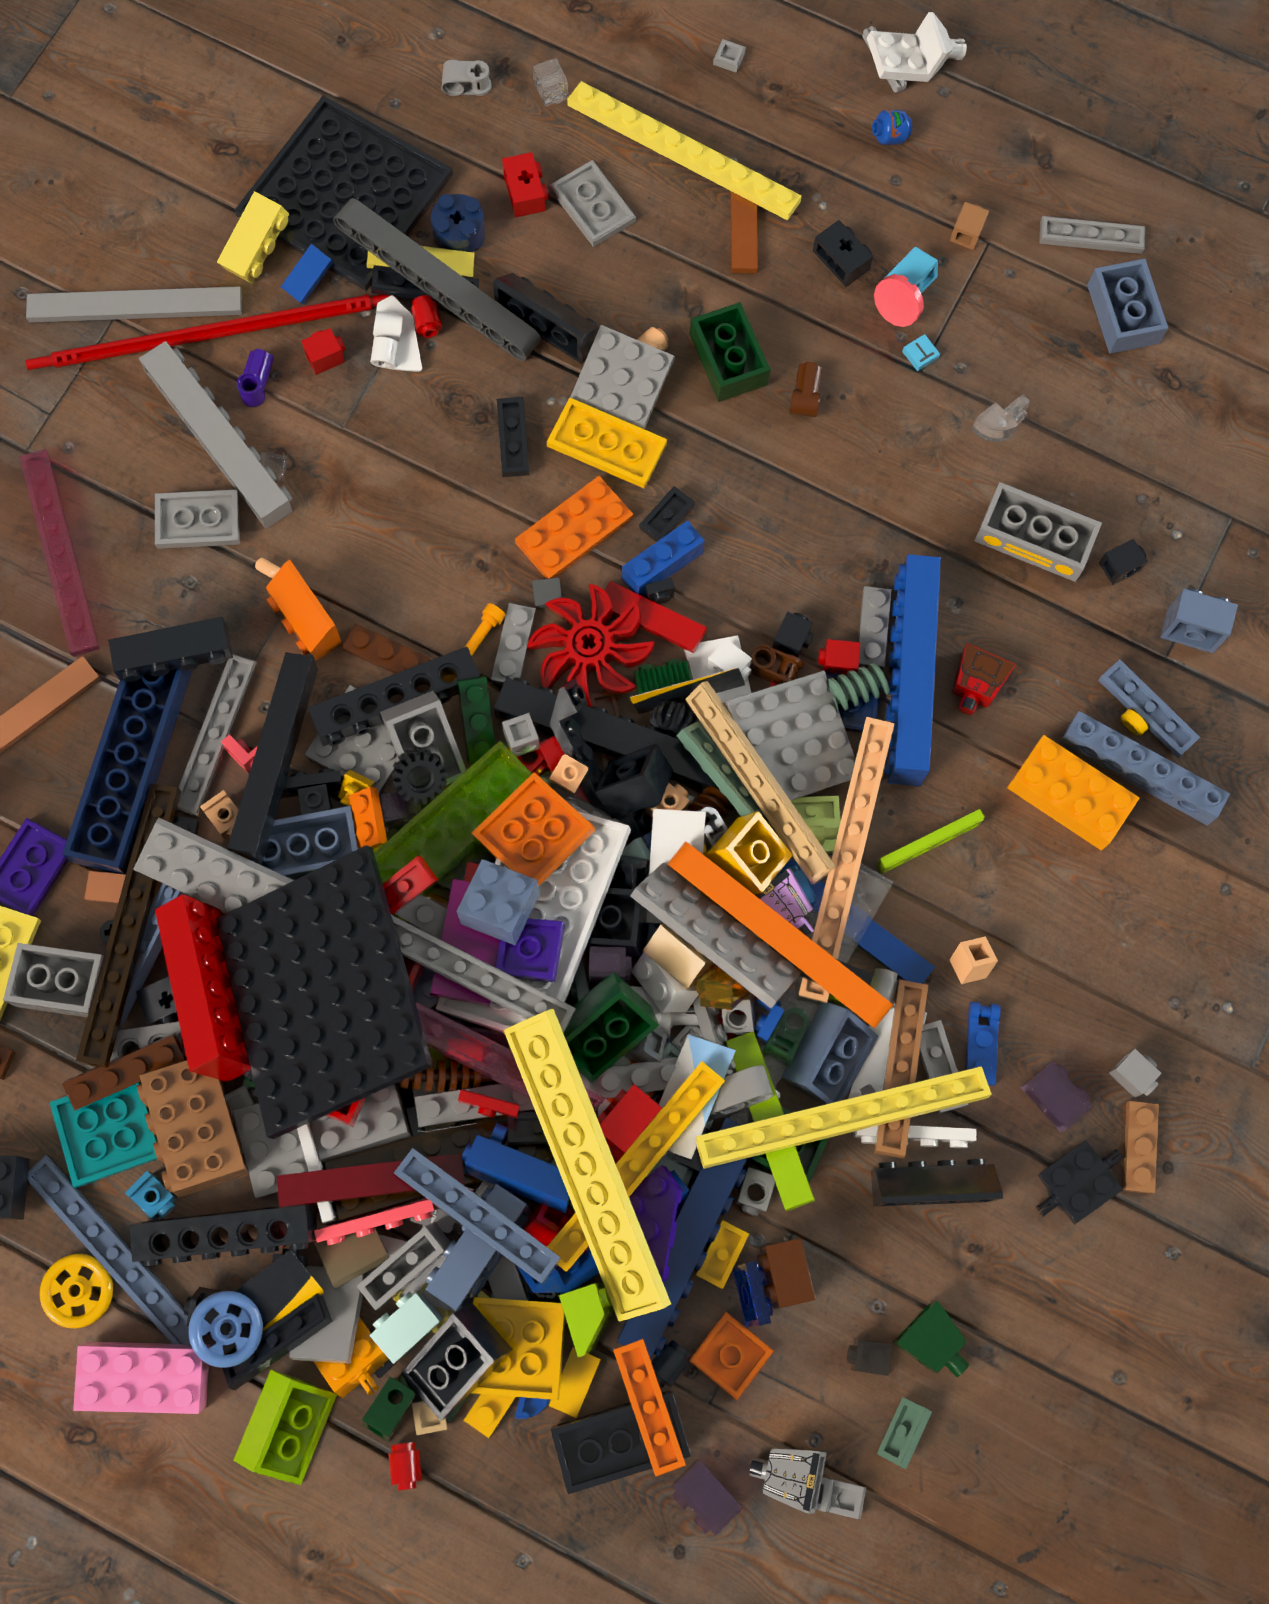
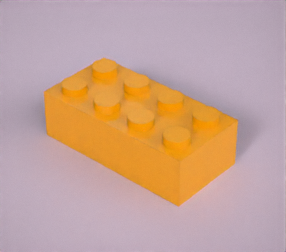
[1007,735,1140,851]

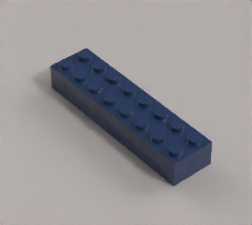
[62,669,193,875]
[616,1117,754,1359]

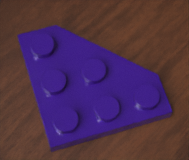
[629,1165,682,1283]

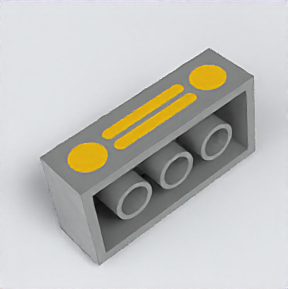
[974,482,1102,582]

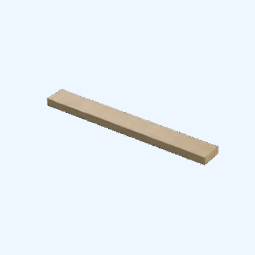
[685,681,836,884]

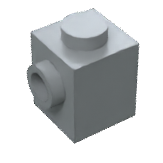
[1109,1049,1162,1098]

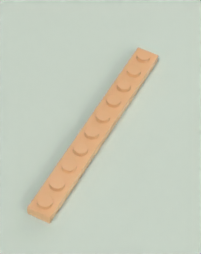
[798,717,894,1003]

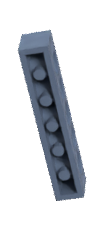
[1058,711,1230,826]

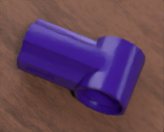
[237,349,274,407]

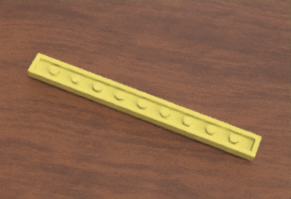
[567,81,801,221]
[695,1066,992,1169]

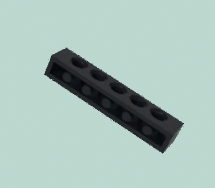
[308,647,480,746]
[129,1204,317,1266]

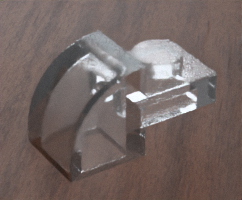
[972,394,1030,442]

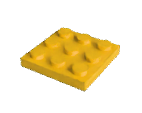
[471,1297,565,1400]

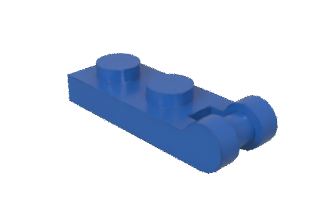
[965,1001,1000,1086]

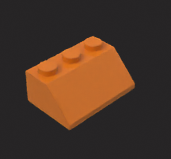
[266,560,342,661]

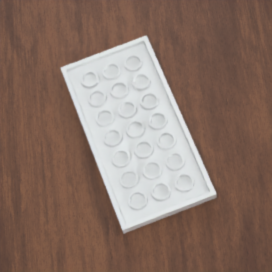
[436,811,631,1033]

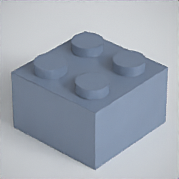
[1160,589,1238,653]
[457,859,540,946]

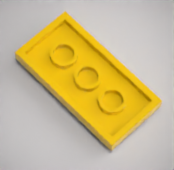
[547,397,667,489]

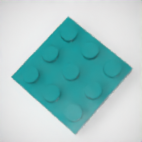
[49,1082,158,1188]

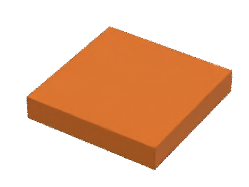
[688,1312,774,1400]

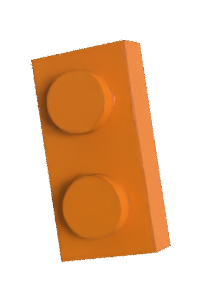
[349,787,387,849]

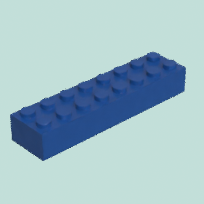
[883,554,941,786]

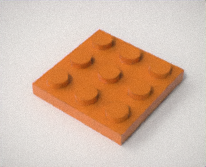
[472,773,596,887]

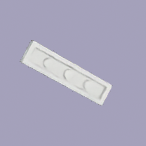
[853,1126,976,1148]

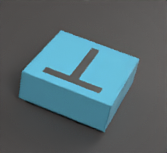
[902,334,940,372]

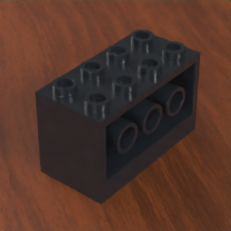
[551,1390,691,1494]

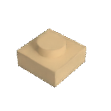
[412,1401,448,1435]

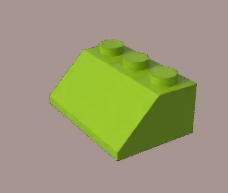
[559,1282,614,1358]
[233,1370,337,1485]

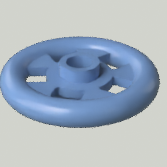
[189,1291,263,1368]

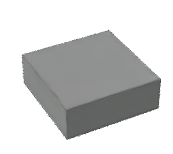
[713,39,746,73]

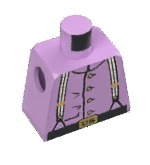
[755,868,814,936]

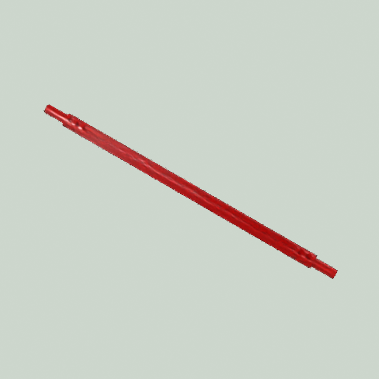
[25,294,397,370]

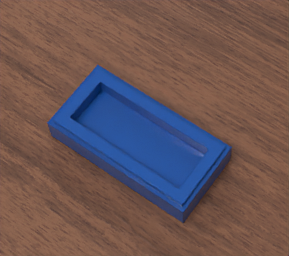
[281,244,334,305]

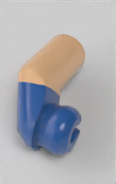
[255,558,297,578]

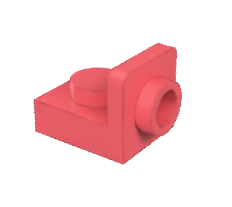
[221,734,257,773]

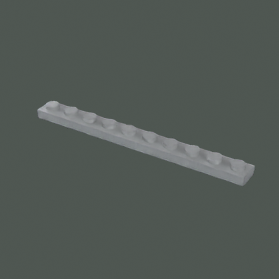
[415,1057,678,1128]

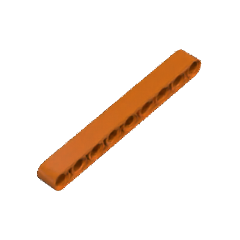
[667,841,893,1028]

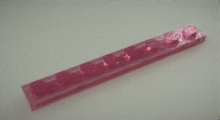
[19,449,100,657]

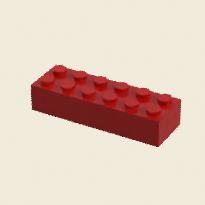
[155,894,251,1082]

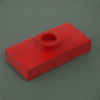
[458,1089,520,1118]

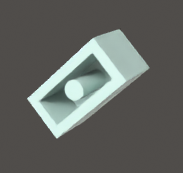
[369,1291,444,1364]

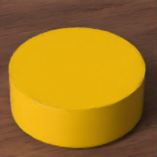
[1121,709,1148,736]

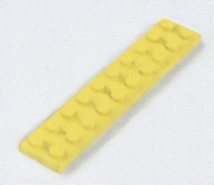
[504,1009,671,1322]

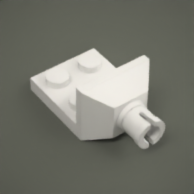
[867,12,967,82]

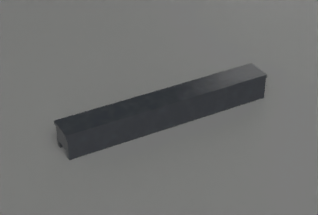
[227,652,318,865]

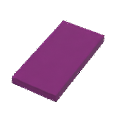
[430,879,500,1007]

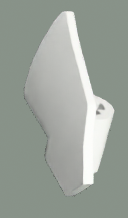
[370,295,422,372]

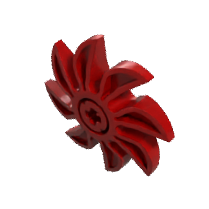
[527,584,655,708]

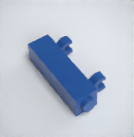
[462,1124,571,1214]

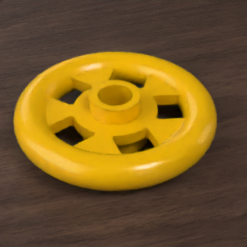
[40,1254,113,1329]

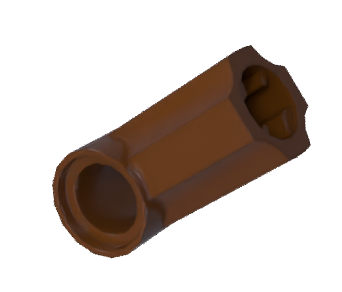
[790,362,822,417]

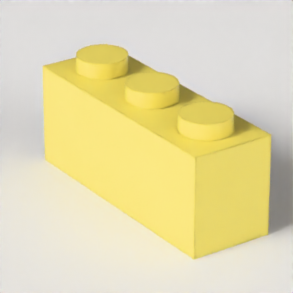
[217,191,289,284]

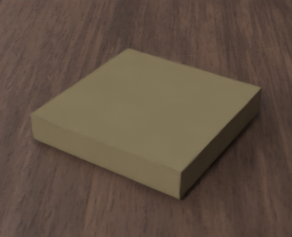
[314,1227,389,1289]

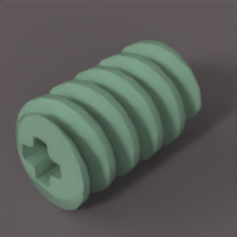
[827,663,890,713]

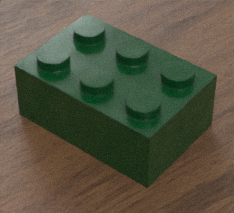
[689,302,771,402]
[564,972,659,1082]

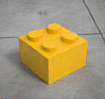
[706,811,793,895]

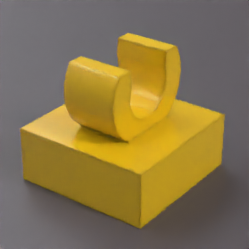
[338,770,375,806]

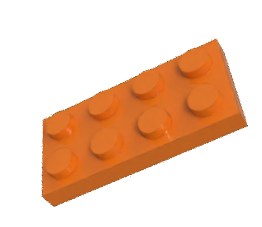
[515,476,634,579]

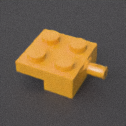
[313,1315,389,1398]

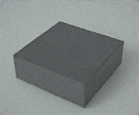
[532,578,562,609]

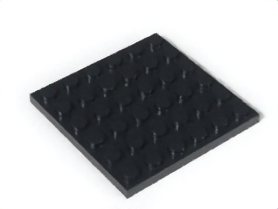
[234,95,453,291]

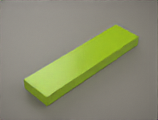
[876,809,985,874]

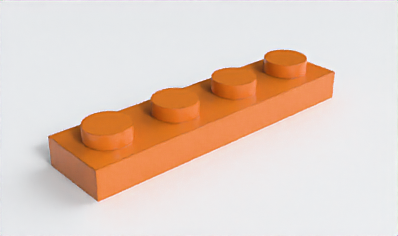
[613,1339,686,1477]

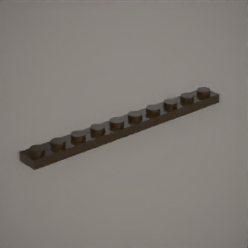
[76,784,181,1068]

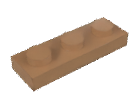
[1122,1101,1159,1194]

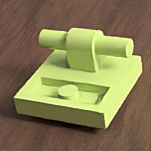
[791,796,841,854]

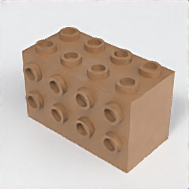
[137,1060,249,1198]

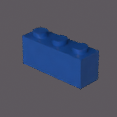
[622,520,705,596]

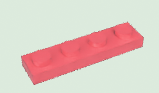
[314,1198,439,1245]

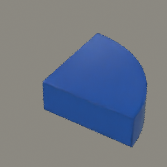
[515,1397,551,1419]

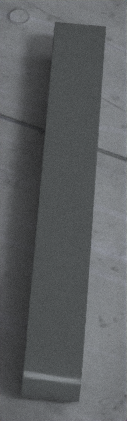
[333,198,541,361]

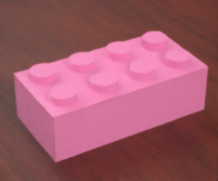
[73,1342,210,1414]

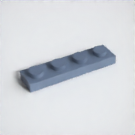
[1098,659,1200,758]

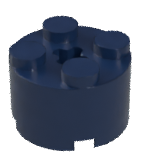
[431,194,485,252]

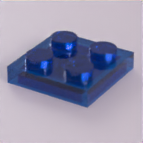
[732,1261,773,1328]

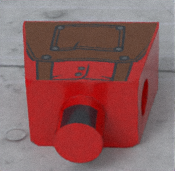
[952,643,1016,715]

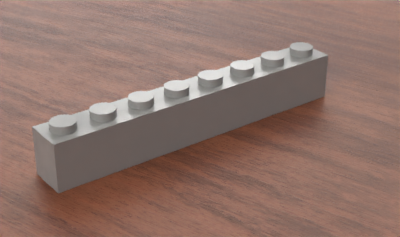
[139,341,293,529]

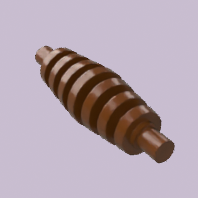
[398,1059,496,1093]

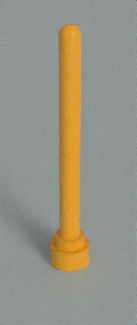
[442,603,506,683]

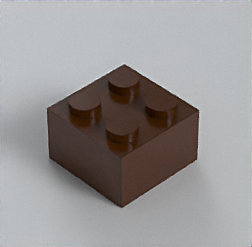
[757,1238,816,1309]

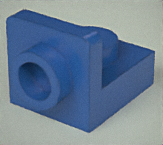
[754,998,785,1044]

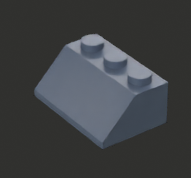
[781,1002,878,1105]

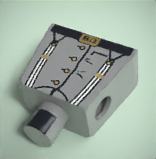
[750,1449,827,1514]

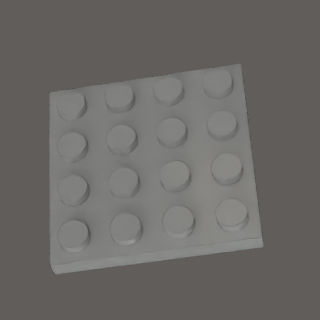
[723,671,856,801]

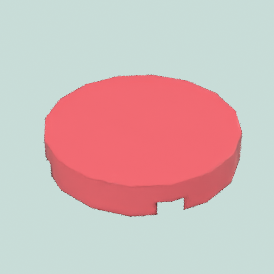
[874,274,924,327]

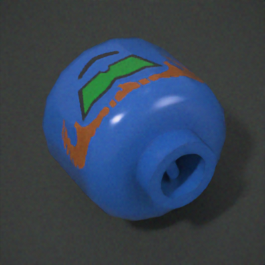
[872,110,912,145]

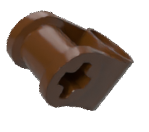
[750,645,804,684]

